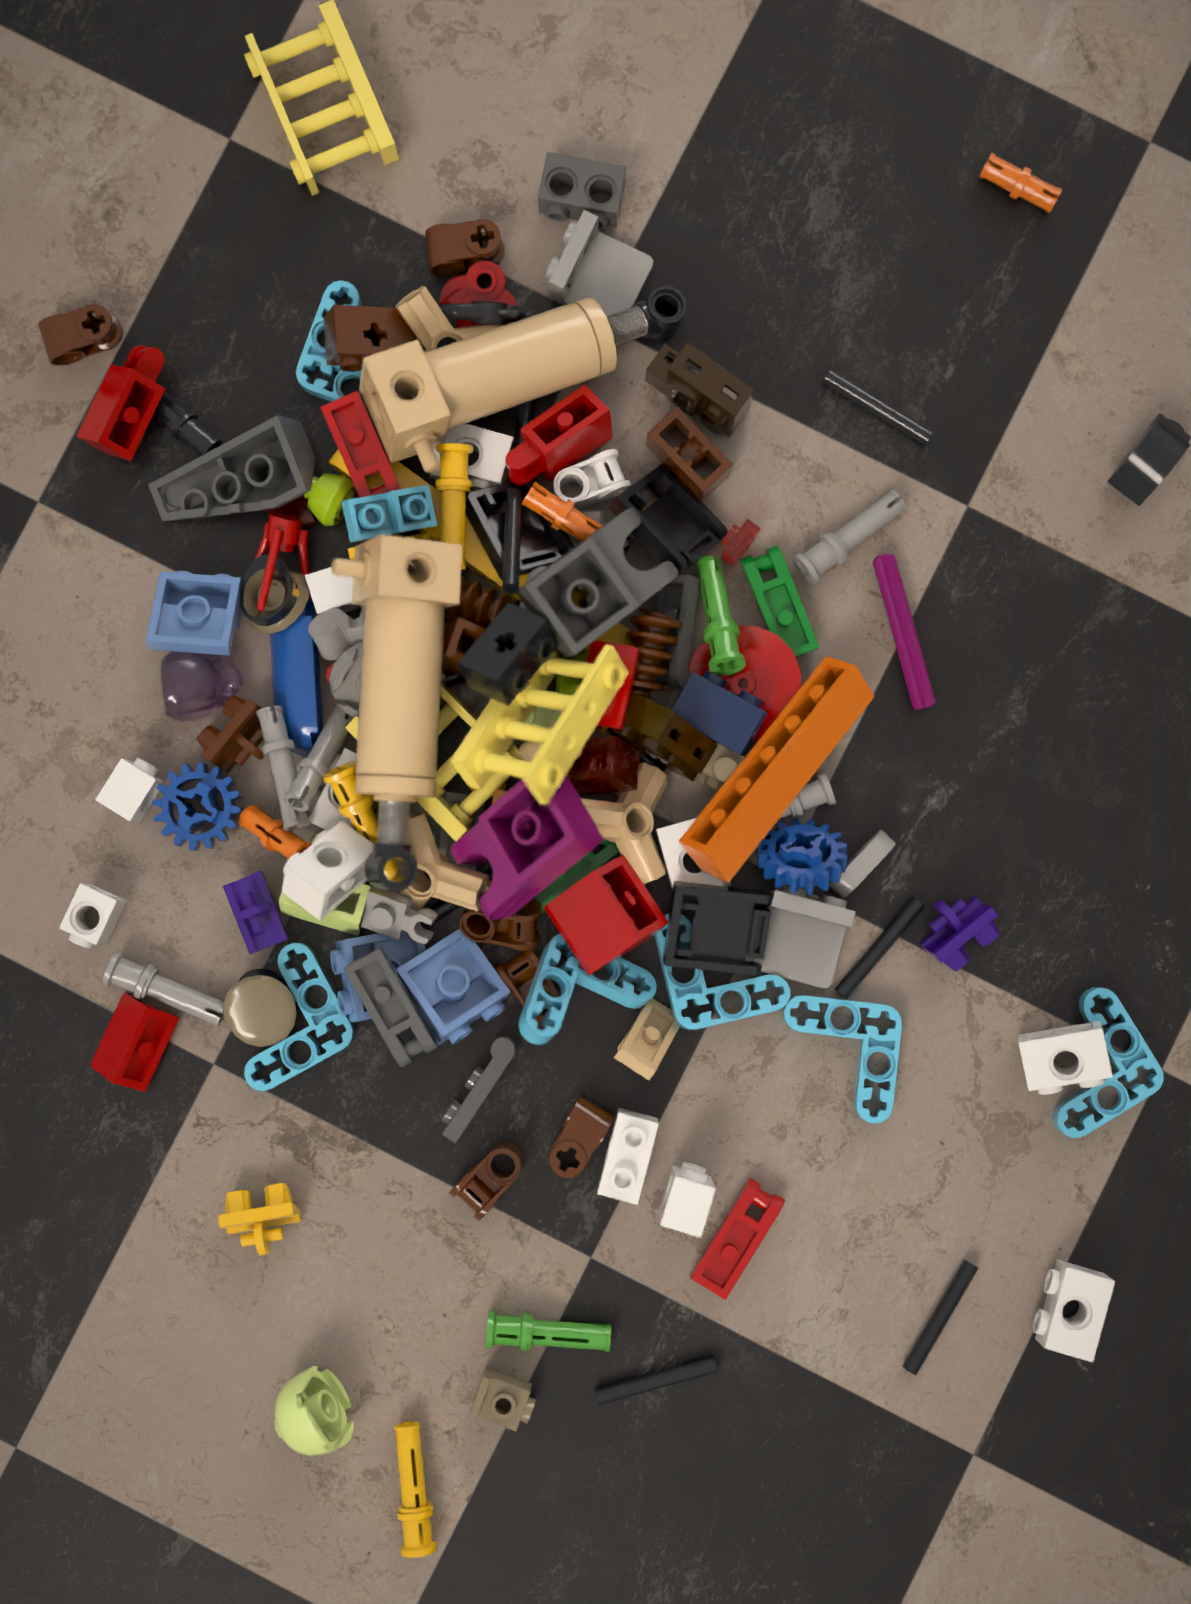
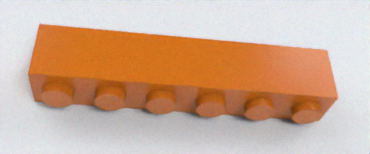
[678,656,875,883]

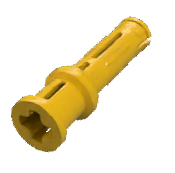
[435,443,473,570]
[322,761,398,880]
[394,1421,438,1558]

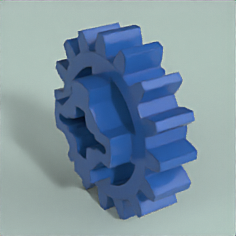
[152,762,244,851]
[758,818,847,894]

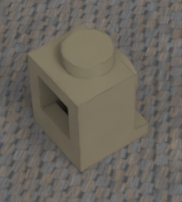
[695,742,745,793]
[469,1366,536,1431]

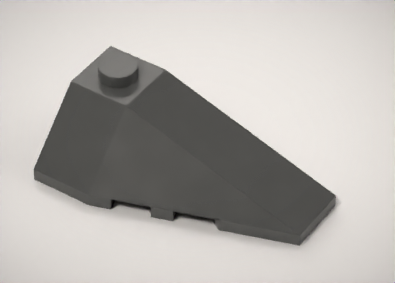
[148,415,315,522]

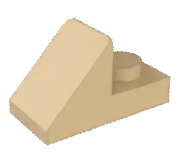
[614,998,680,1080]

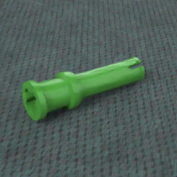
[696,555,746,676]
[485,1310,611,1352]

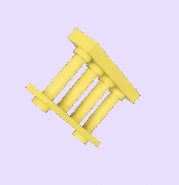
[244,0,399,196]
[450,645,629,805]
[345,671,522,841]

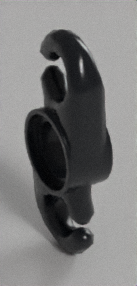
[439,301,539,325]

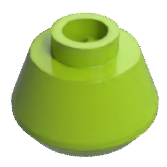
[304,473,356,526]

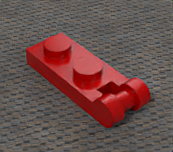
[320,391,401,497]
[690,1178,785,1300]

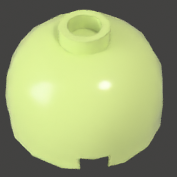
[274,1366,354,1456]

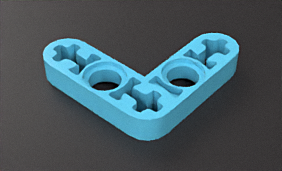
[296,280,367,410]
[654,914,790,1030]
[519,933,657,1045]
[244,943,355,1091]
[1053,987,1164,1138]
[782,994,902,1124]

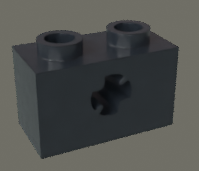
[458,602,558,706]

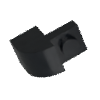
[1107,413,1191,506]

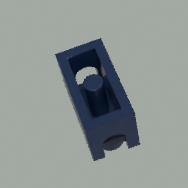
[672,670,769,756]

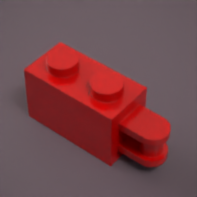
[76,345,166,461]
[505,384,613,485]

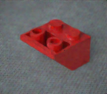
[543,855,669,976]

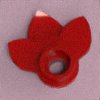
[439,261,517,328]

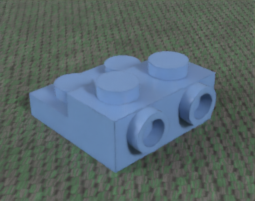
[146,571,242,655]
[396,929,510,1045]
[330,932,426,1022]

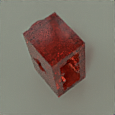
[566,736,640,796]

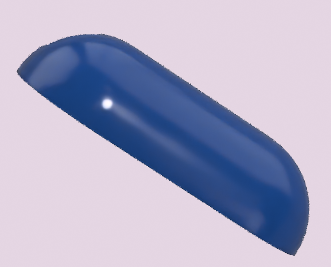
[270,599,323,758]

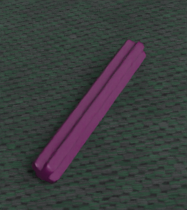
[873,553,935,710]

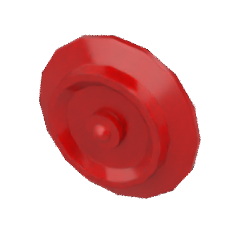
[688,625,802,741]

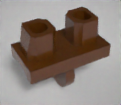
[197,695,264,773]

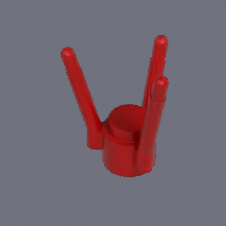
[254,514,311,612]

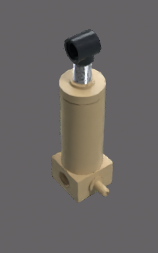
[359,285,687,473]
[332,535,462,891]

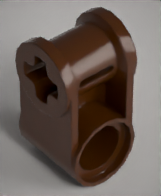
[425,219,505,276]
[38,304,123,366]
[459,898,541,951]
[494,949,561,1022]
[549,1096,615,1178]
[449,1142,524,1221]

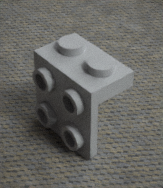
[545,210,653,317]
[753,885,856,989]

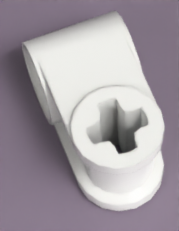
[553,449,632,510]

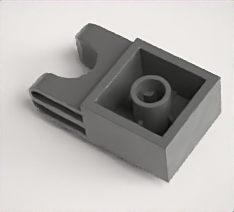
[516,507,679,658]

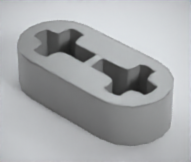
[829,829,896,899]

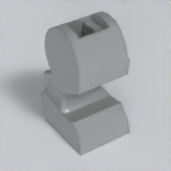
[308,606,365,660]

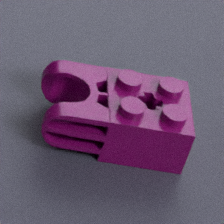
[450,774,604,920]

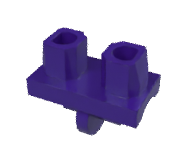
[223,871,290,955]
[919,896,1000,971]

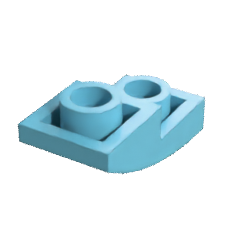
[342,485,437,543]

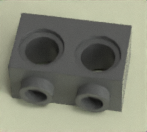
[538,152,626,229]

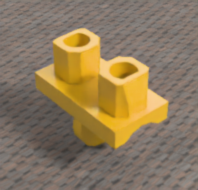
[218,1183,302,1256]

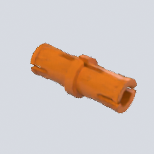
[979,153,1063,213]
[522,481,603,542]
[239,805,312,859]

